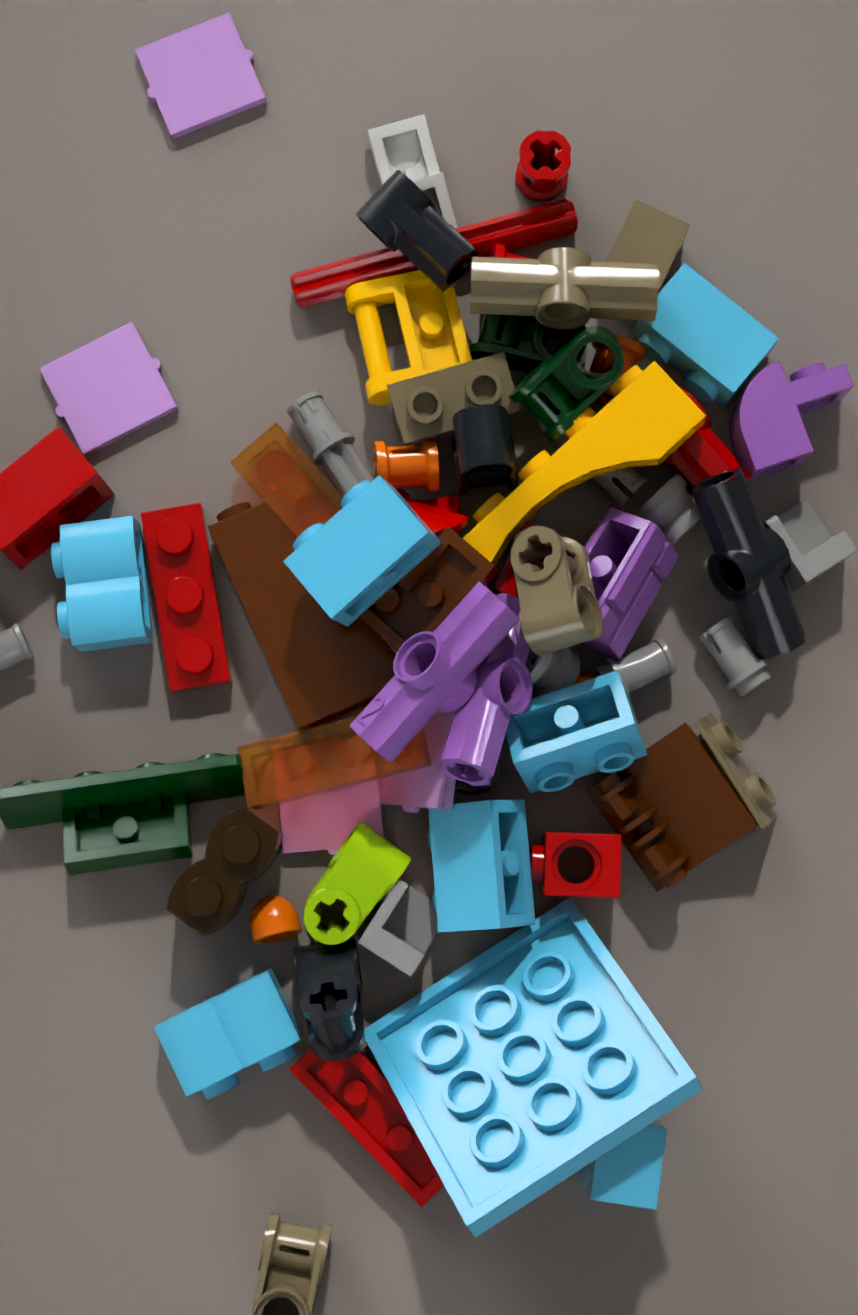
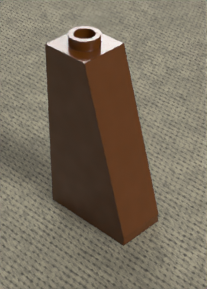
[208,502,396,736]

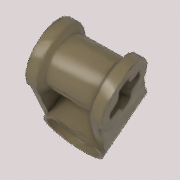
[511,525,603,656]
[252,1213,332,1315]

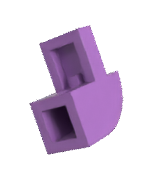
[730,360,854,482]

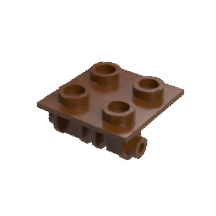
[586,722,758,892]

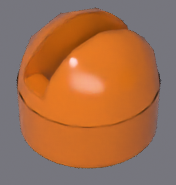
[249,896,302,945]

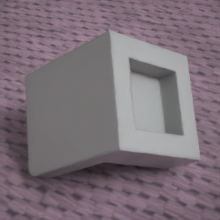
[763,501,858,592]
[358,878,438,977]

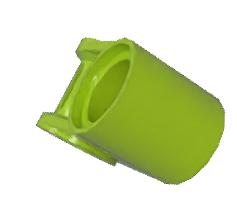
[303,821,411,945]

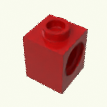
[530,832,621,898]

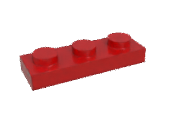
[141,503,233,693]
[289,1048,444,1208]

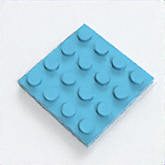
[364,897,703,1238]

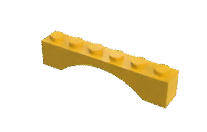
[463,361,706,588]

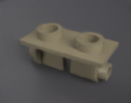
[387,352,521,444]
[689,712,777,843]

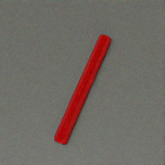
[290,199,578,308]

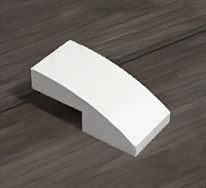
[366,114,458,229]

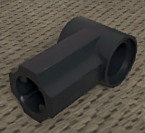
[356,170,479,292]

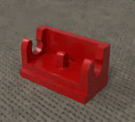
[0,426,115,570]

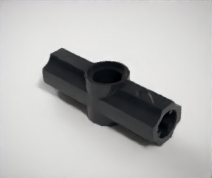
[691,468,806,659]

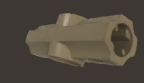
[470,247,659,330]

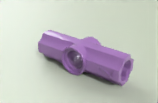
[350,581,520,762]
[438,593,533,786]

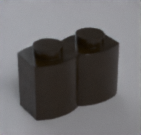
[167,806,283,936]

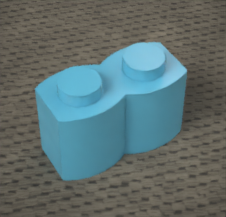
[51,516,153,652]
[154,968,304,1100]

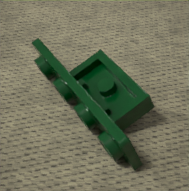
[0,753,249,875]

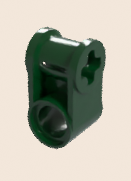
[469,314,587,373]
[508,326,624,442]

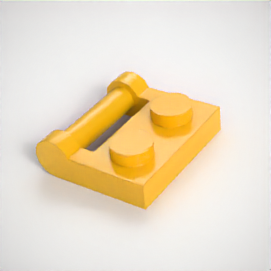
[344,270,472,406]

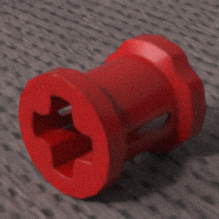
[515,130,571,203]

